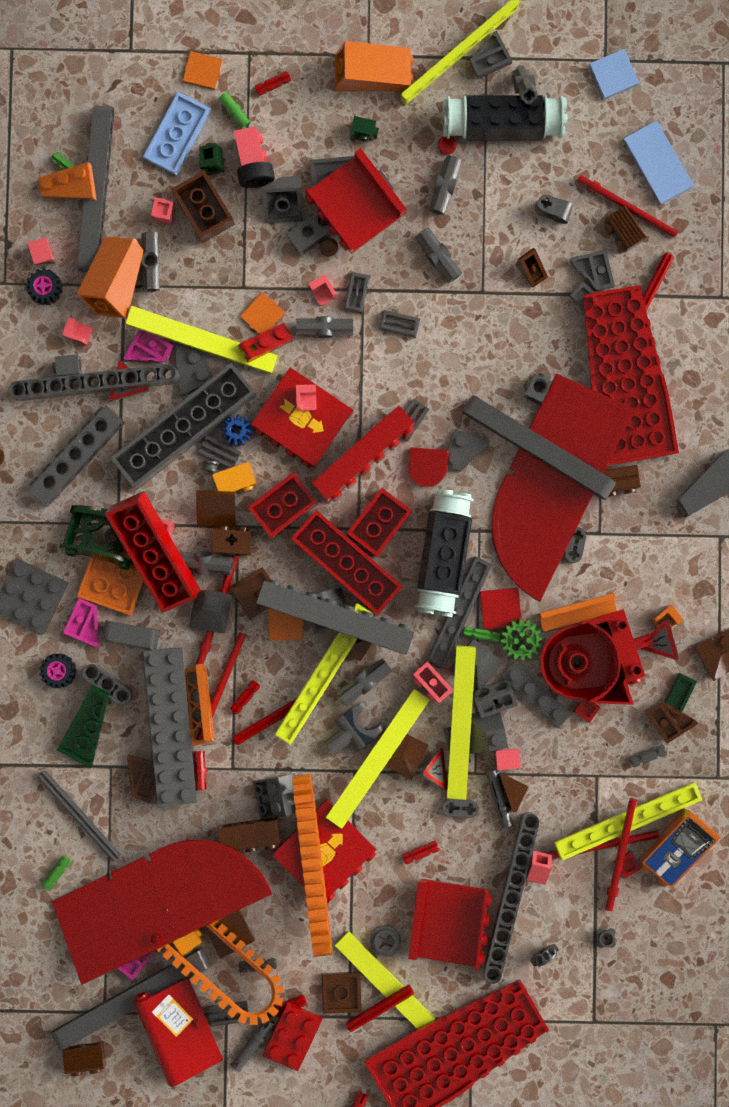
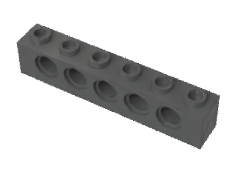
[287,169,393,257]
[28,405,125,507]

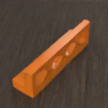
[538,593,617,632]
[184,664,215,746]

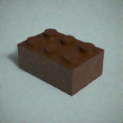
[171,170,235,243]
[218,817,281,852]

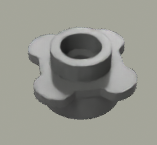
[596,928,616,948]

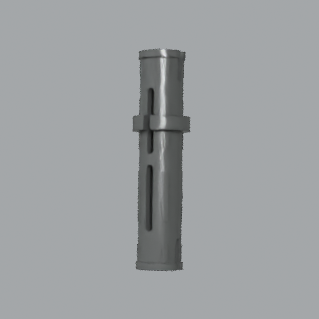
[485,769,514,829]
[230,1018,275,1072]

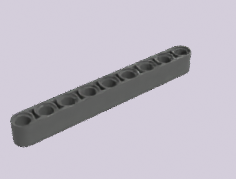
[78,105,114,272]
[8,364,180,401]
[462,395,616,500]
[483,812,539,984]
[51,948,212,1050]

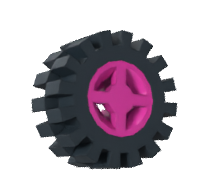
[26,268,63,305]
[39,653,77,688]

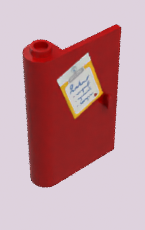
[133,977,223,1087]

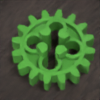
[500,618,543,661]

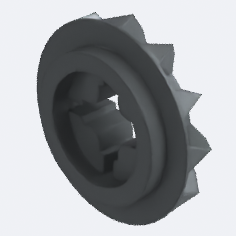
[370,925,401,957]
[530,944,559,967]

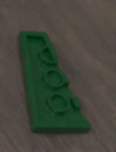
[57,685,110,769]

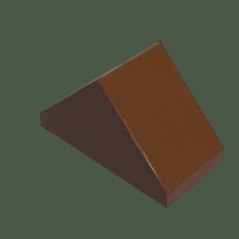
[516,248,548,288]
[499,773,528,813]

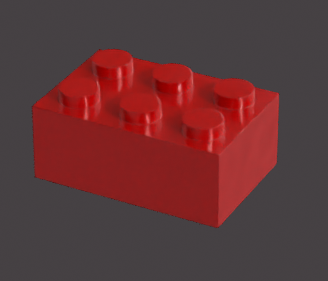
[248,472,318,539]
[346,488,412,558]

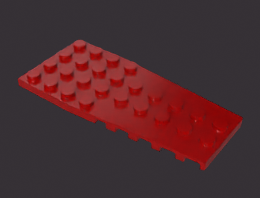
[583,285,679,466]
[364,979,549,1107]

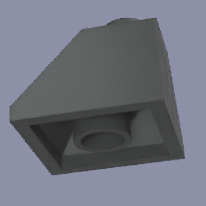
[262,176,303,223]
[189,590,232,634]
[449,639,502,690]
[469,712,508,754]

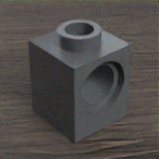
[52,354,82,376]
[523,373,552,405]

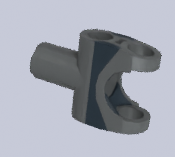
[325,701,385,755]

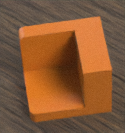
[651,605,684,627]

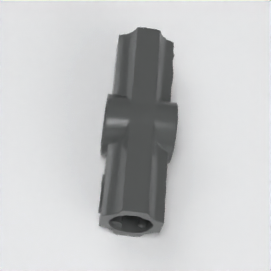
[512,66,537,104]
[429,155,462,215]
[415,227,462,284]
[141,232,160,292]
[296,316,353,338]
[179,551,234,575]
[337,658,392,706]

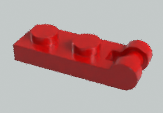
[238,323,293,363]

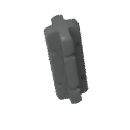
[629,744,667,767]
[239,958,277,973]

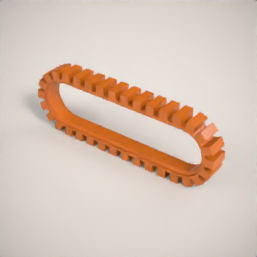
[293,774,332,957]
[157,920,284,1026]

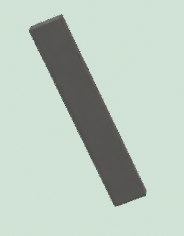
[427,556,492,668]

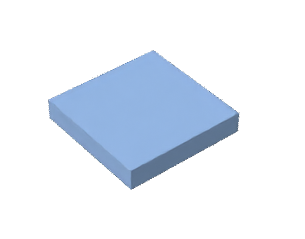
[589,49,639,99]

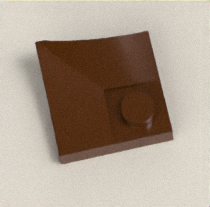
[229,567,270,620]
[694,628,729,681]
[385,734,429,780]

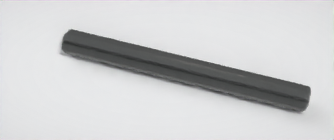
[37,771,121,861]

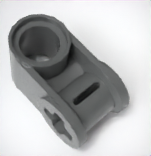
[535,194,573,224]

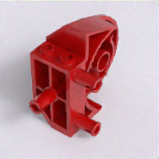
[540,609,653,705]

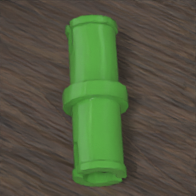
[218,92,251,129]

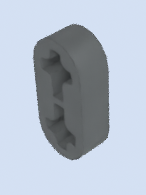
[564,527,586,563]
[442,798,479,818]

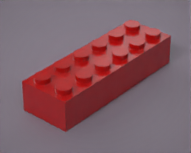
[312,405,415,502]
[105,491,201,613]
[291,510,403,616]

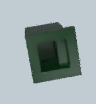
[350,116,379,142]
[199,143,225,175]

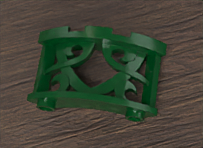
[59,505,136,570]

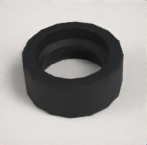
[237,162,275,188]

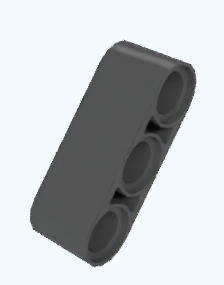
[102,620,160,649]
[82,664,133,705]

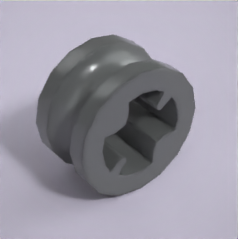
[201,460,220,473]

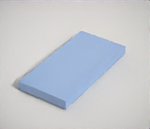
[142,91,211,176]
[623,121,694,205]

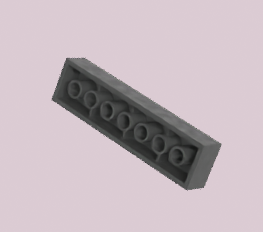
[110,363,257,490]
[256,579,414,655]
[142,648,197,807]

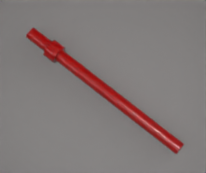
[577,174,678,238]
[196,555,239,665]
[196,632,246,740]
[605,798,637,911]
[546,830,659,859]

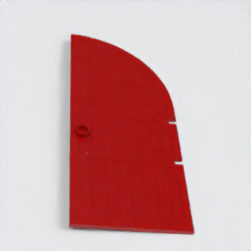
[492,373,635,602]
[52,840,273,985]

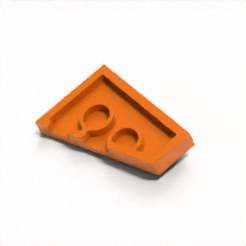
[38,162,97,200]

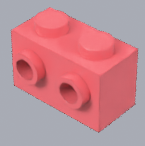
[234,126,268,166]
[413,661,453,703]

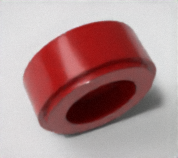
[438,136,457,155]

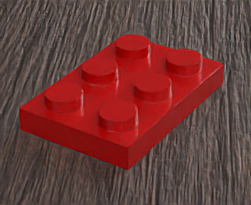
[263,1002,322,1071]

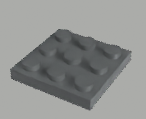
[0,558,69,634]

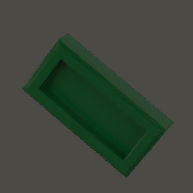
[665,673,697,712]

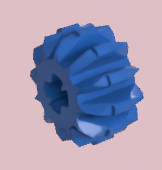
[221,414,254,447]

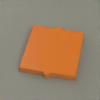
[183,51,223,90]
[240,292,285,334]
[267,609,304,641]

